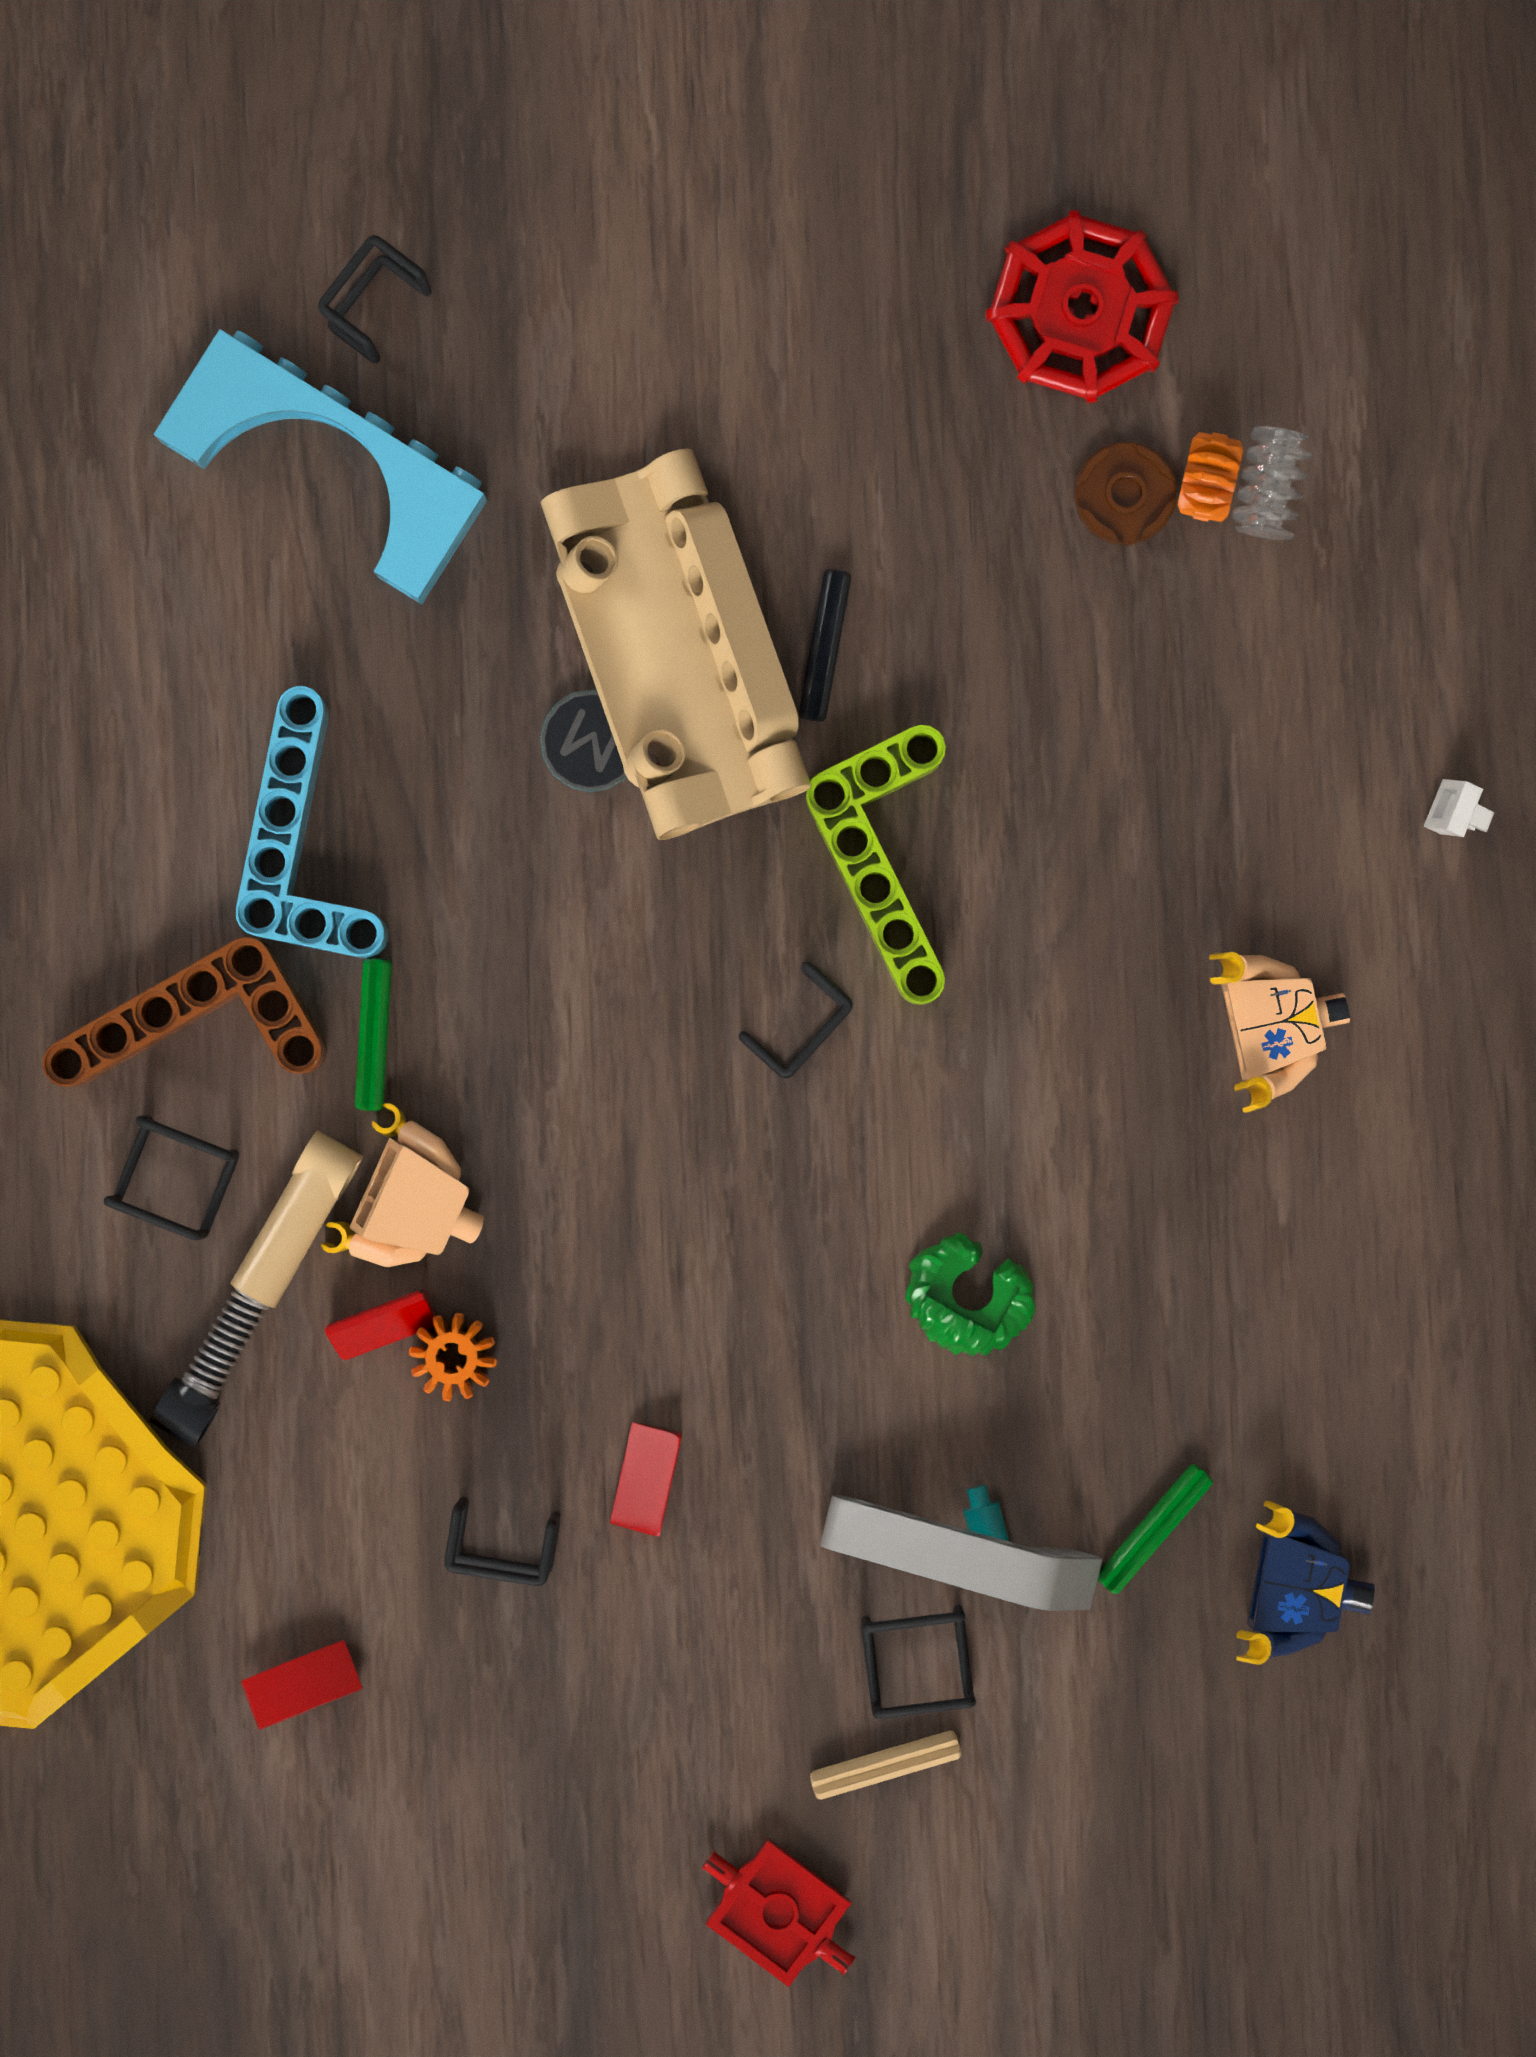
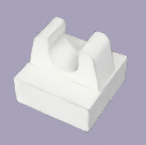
[1424,779,1494,837]

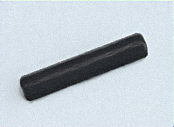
[799,569,851,722]

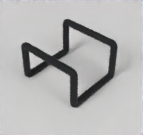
[318,235,432,363]
[738,961,853,1079]
[104,1116,239,1241]
[444,1497,561,1586]
[861,1605,976,1719]

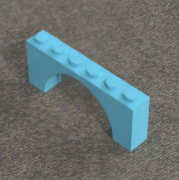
[154,329,487,605]

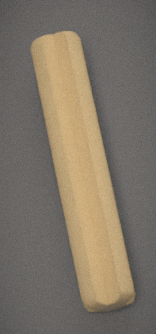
[810,1730,961,1800]

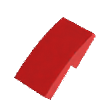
[241,1640,363,1730]

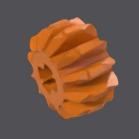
[1177,432,1244,522]
[409,1312,498,1401]

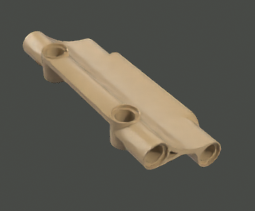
[541,448,812,840]

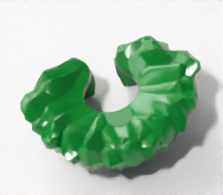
[905,1233,1036,1357]

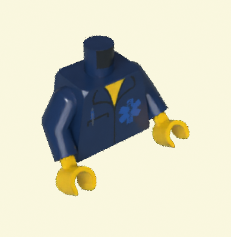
[1236,1501,1375,1665]

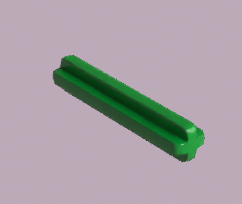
[355,958,392,1111]
[1098,1464,1213,1594]

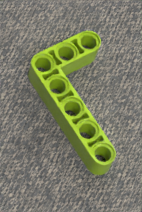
[805,725,946,1005]

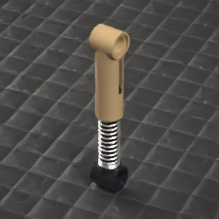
[149,1130,363,1448]

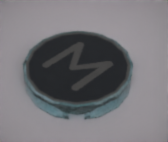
[539,689,628,794]

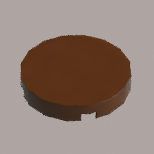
[1074,442,1177,546]

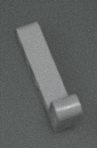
[820,1494,1103,1611]

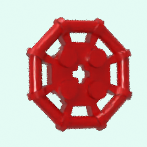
[985,210,1179,404]

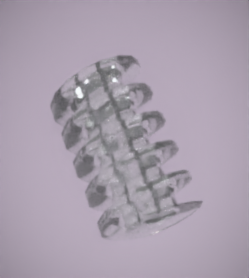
[1232,426,1313,541]

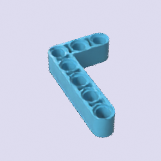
[236,686,389,958]

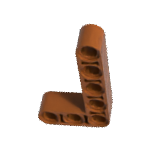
[42,937,327,1087]

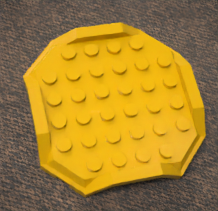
[0,1319,207,1729]

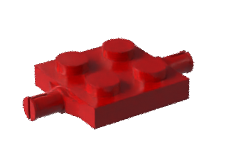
[701,1838,855,1987]

